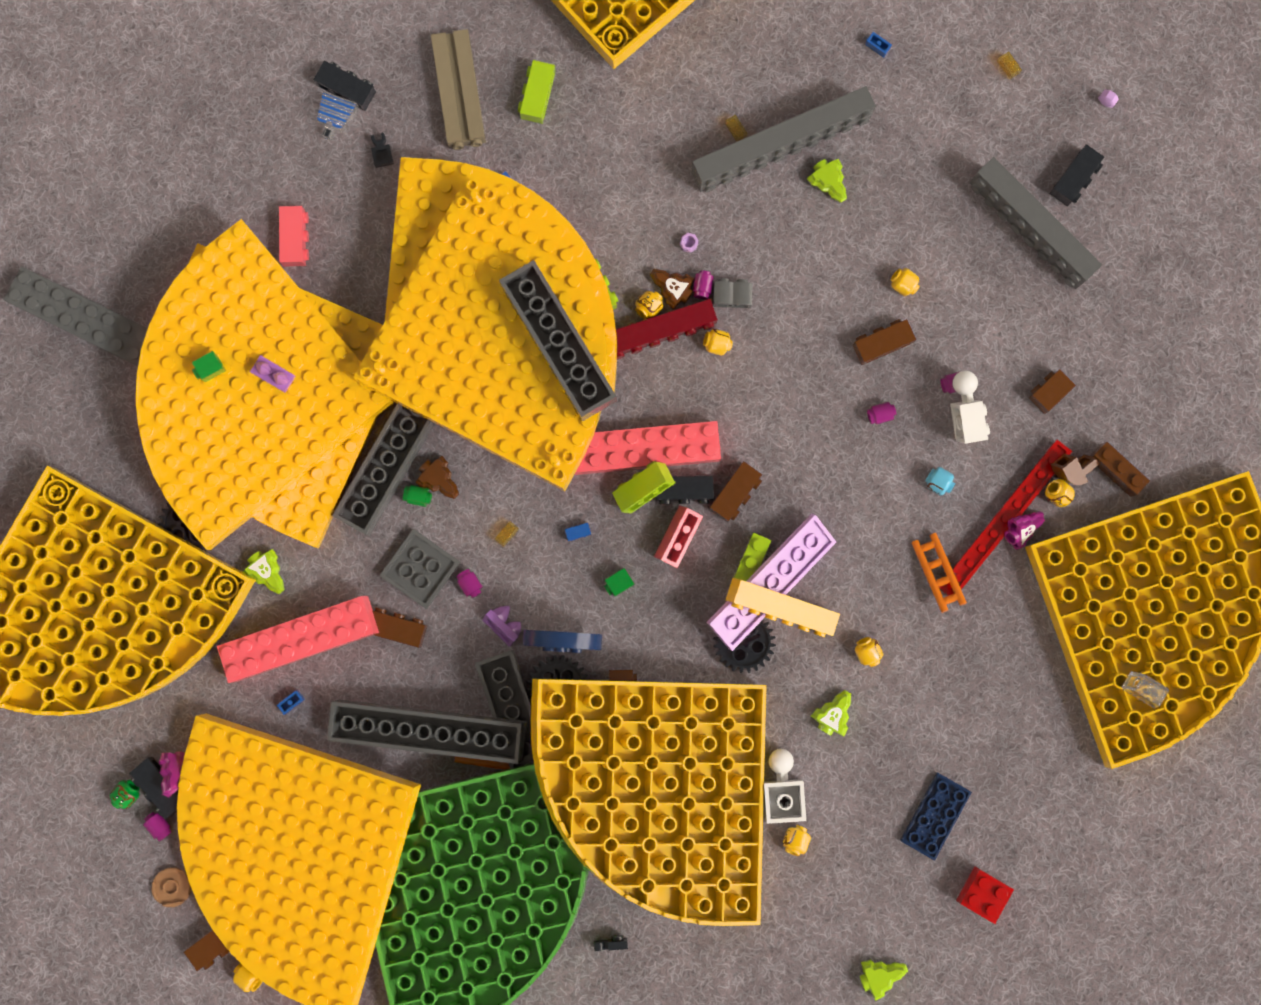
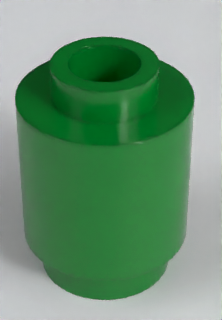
[403,485,432,507]

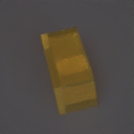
[997,51,1022,80]
[725,115,748,142]
[495,521,520,547]

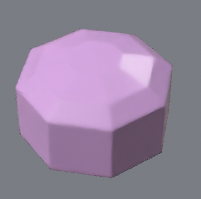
[1098,89,1119,108]
[680,233,698,253]

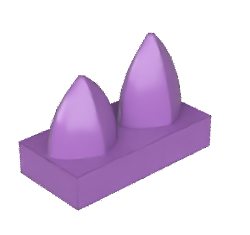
[250,355,296,393]
[482,606,521,647]

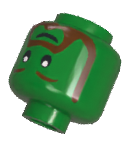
[109,780,140,809]

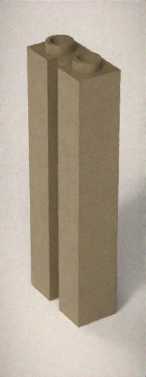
[431,29,486,150]

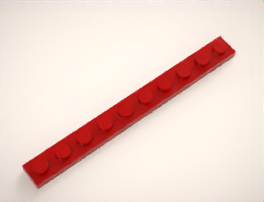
[939,439,1072,596]

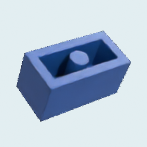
[865,32,892,58]
[565,523,591,541]
[277,690,306,715]

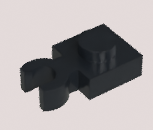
[371,132,394,168]
[594,935,628,951]

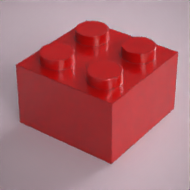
[956,867,1014,924]

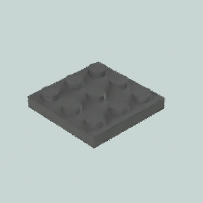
[380,529,461,609]

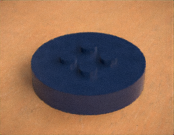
[523,630,603,653]

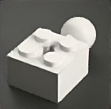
[950,371,990,444]
[763,749,806,824]

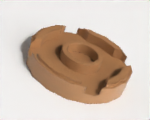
[151,867,191,907]

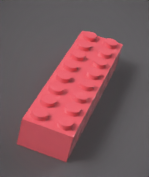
[574,421,721,475]
[217,596,379,683]

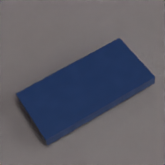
[900,772,972,861]

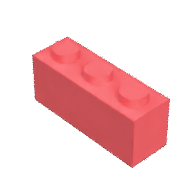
[279,206,309,267]
[654,505,703,568]

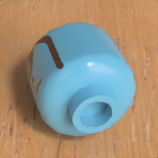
[925,467,956,496]

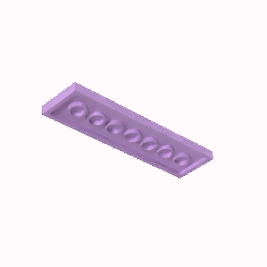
[706,514,836,651]

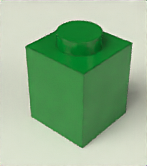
[192,351,226,382]
[604,568,635,597]

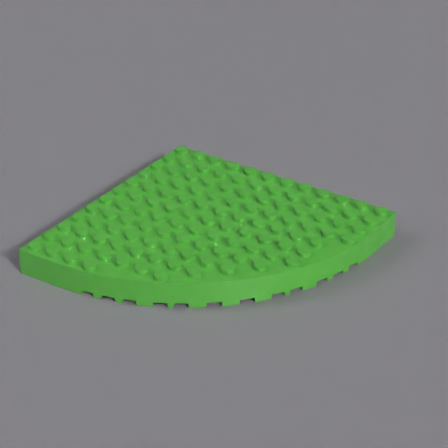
[376,763,589,1005]

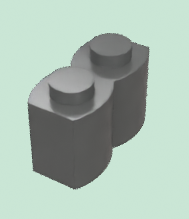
[713,278,752,308]

